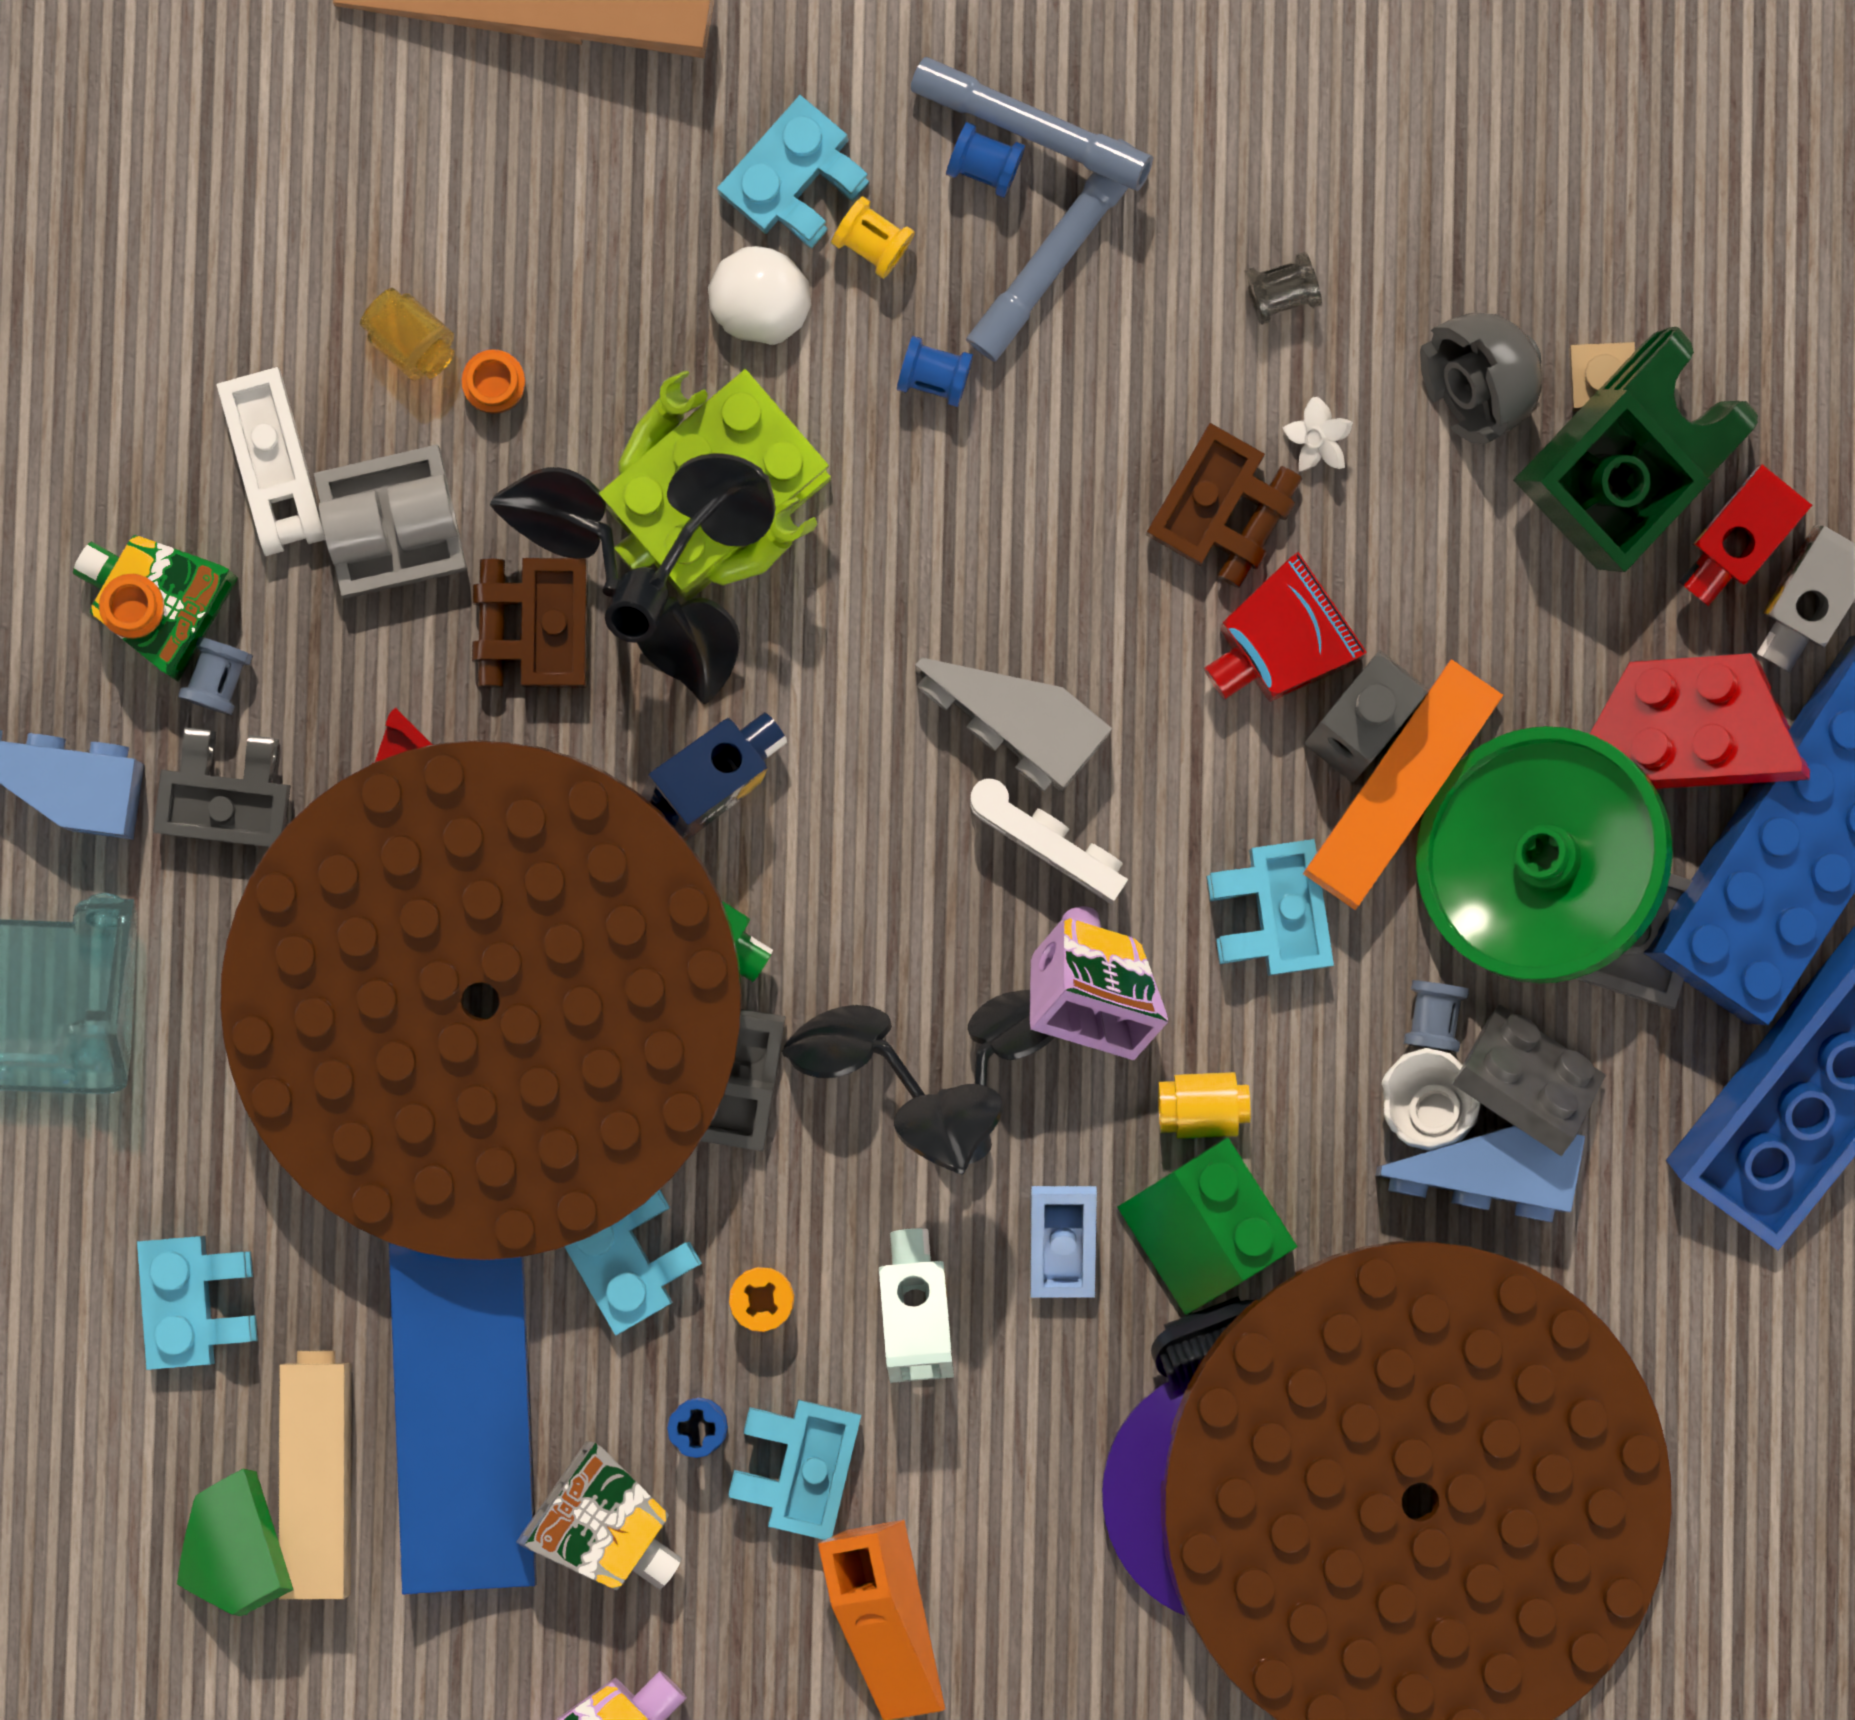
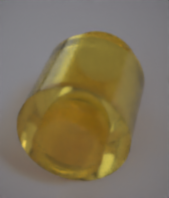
[360,288,455,381]

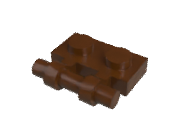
[1146,423,1302,588]
[472,558,588,688]

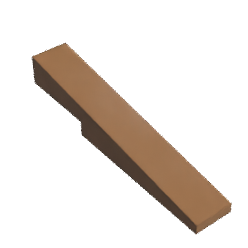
[333,0,714,59]

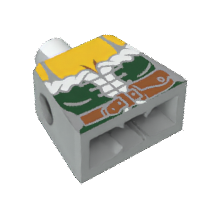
[1757,526,1855,673]
[516,1441,682,1590]

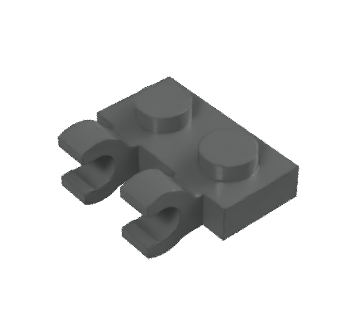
[153,727,291,847]

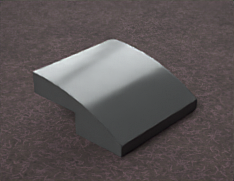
[700,1009,786,1151]

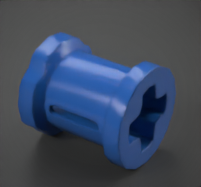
[946,122,1025,198]
[897,336,973,407]
[667,1397,728,1458]

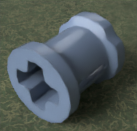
[178,637,253,716]
[1403,980,1469,1052]

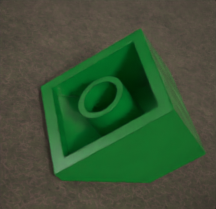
[1117,1137,1298,1315]

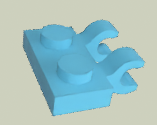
[717,95,869,249]
[1206,839,1334,976]
[564,1190,702,1336]
[137,1236,258,1370]
[728,1399,861,1540]

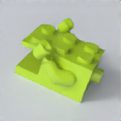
[599,369,831,601]

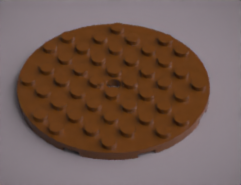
[220,740,742,1260]
[1161,1241,1672,1720]

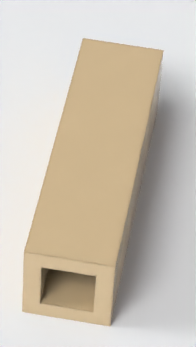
[279,1350,352,1599]

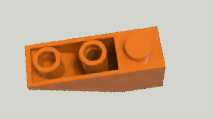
[818,1520,945,1720]

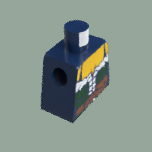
[641,712,787,841]

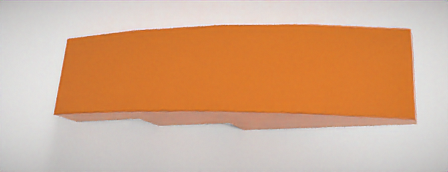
[1303,659,1503,910]

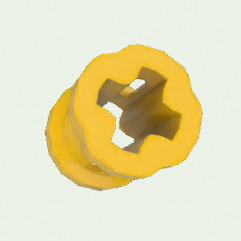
[831,196,915,279]

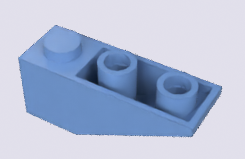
[0,730,144,840]
[1375,1125,1585,1223]

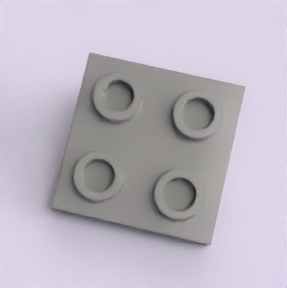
[314,444,468,599]

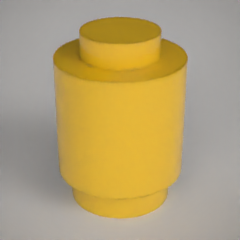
[1158,1072,1251,1139]

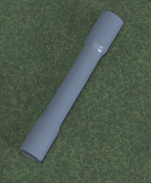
[911,57,1153,191]
[966,139,1135,362]

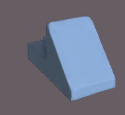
[1030,1186,1097,1298]

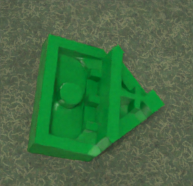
[177,1468,294,1616]

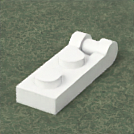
[217,367,325,556]
[970,779,1128,905]

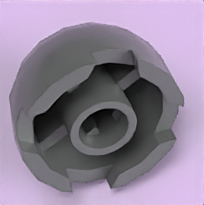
[1420,313,1542,444]

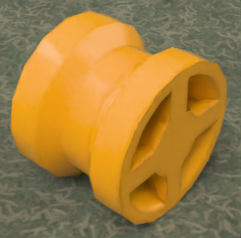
[729,1267,795,1332]

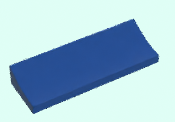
[1666,926,1855,1251]
[389,1243,537,1595]

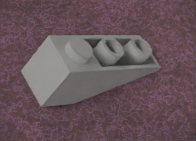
[915,657,1112,793]

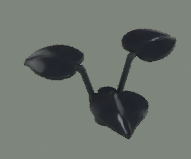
[490,453,776,704]
[782,990,1055,1175]

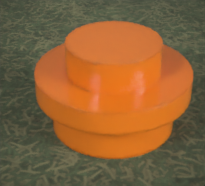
[462,350,526,414]
[99,574,165,639]

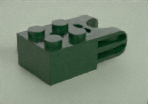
[1513,326,1758,572]

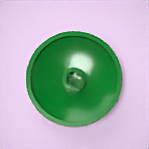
[1416,726,1673,984]

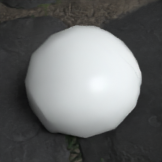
[708,246,811,345]
[1382,1048,1480,1151]

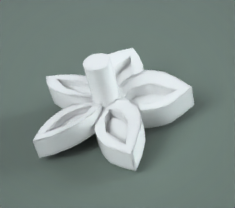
[1282,397,1353,472]

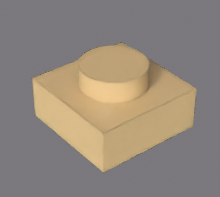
[1569,342,1635,411]

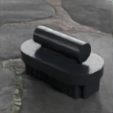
[1151,1296,1255,1393]

